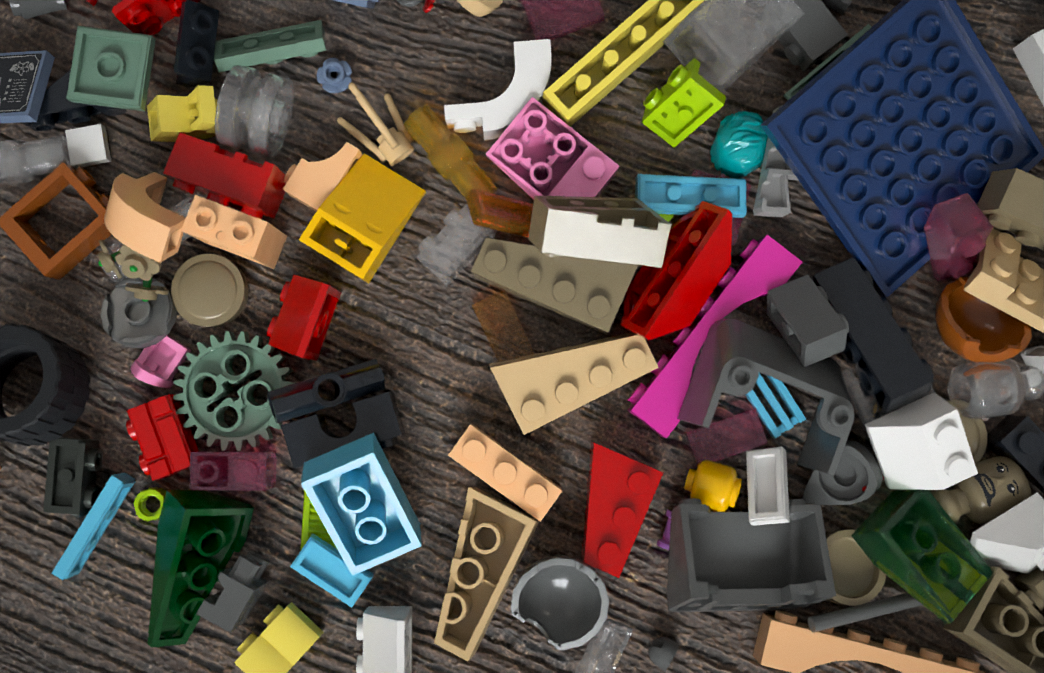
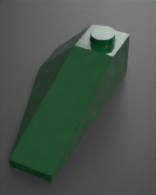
[147,490,254,648]

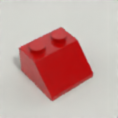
[267,274,341,361]

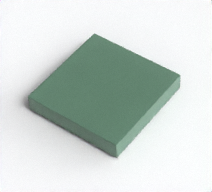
[66,26,156,112]

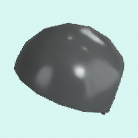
[511,555,609,651]

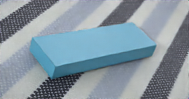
[635,174,746,218]
[51,472,135,580]

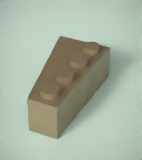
[471,238,638,335]
[943,565,1044,673]

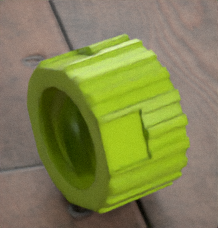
[133,487,166,522]

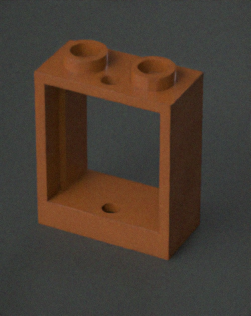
[0,162,111,280]

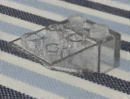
[663,0,805,93]

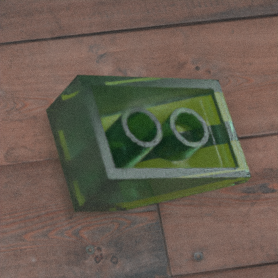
[851,489,993,624]

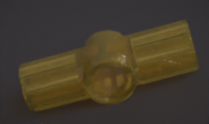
[403,104,497,209]

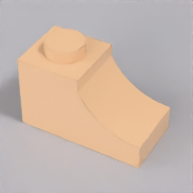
[283,142,363,211]

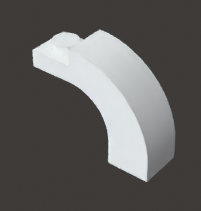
[444,39,551,140]

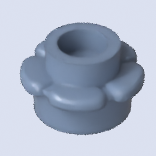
[316,58,352,93]

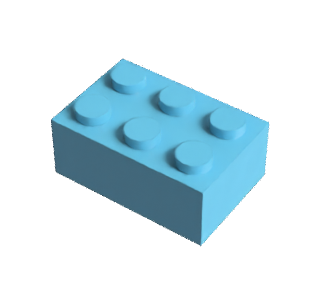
[301,433,422,575]

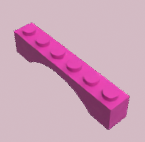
[628,235,802,438]

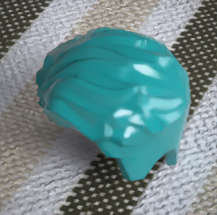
[710,111,768,179]

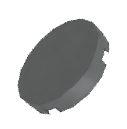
[100,278,177,349]

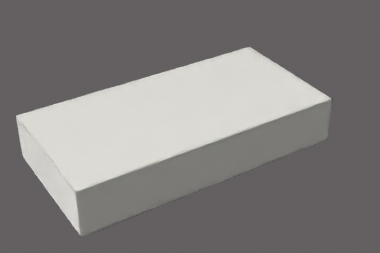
[746,446,790,526]

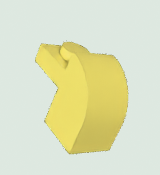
[147,85,220,142]

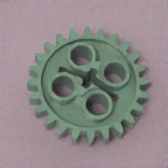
[173,331,295,451]

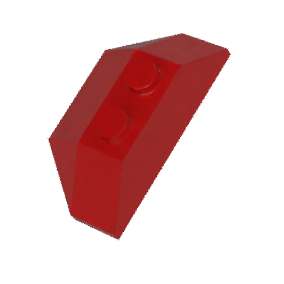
[621,201,732,340]

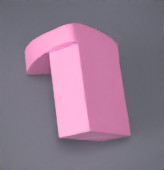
[130,335,191,389]

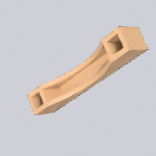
[753,610,985,673]

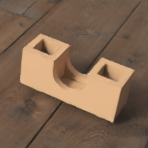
[448,424,562,522]

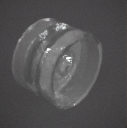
[215,65,294,158]

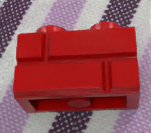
[126,394,203,481]

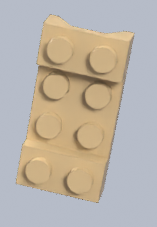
[963,226,1044,333]

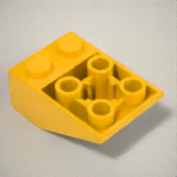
[299,153,426,284]

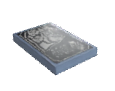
[0,50,55,123]

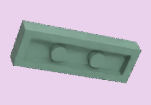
[214,20,326,72]

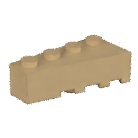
[489,332,659,435]
[434,487,539,661]

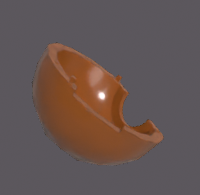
[936,277,1032,363]

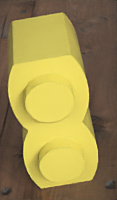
[234,602,324,673]

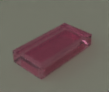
[685,408,768,467]

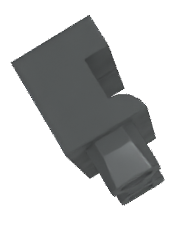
[196,551,270,633]

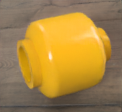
[684,460,742,512]

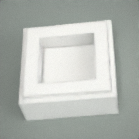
[65,124,111,168]

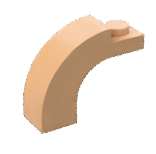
[104,172,186,263]

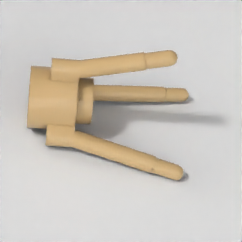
[337,82,414,166]

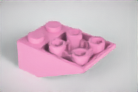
[486,97,620,200]

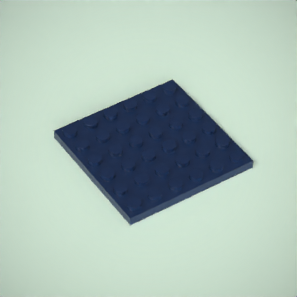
[760,0,1044,298]

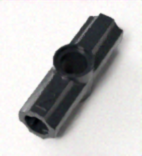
[267,359,385,423]

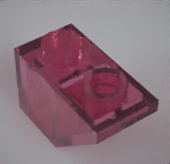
[924,193,993,281]
[190,450,276,491]

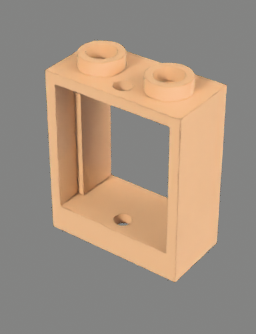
[181,195,287,269]

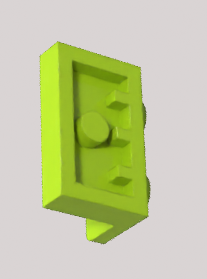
[641,58,726,148]

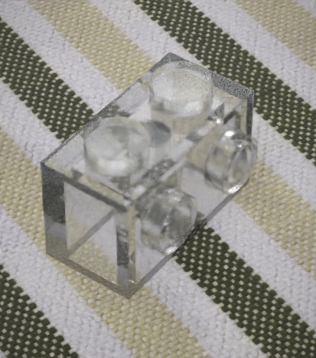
[416,203,496,287]

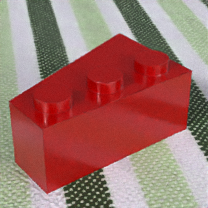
[163,132,285,220]
[581,441,663,578]

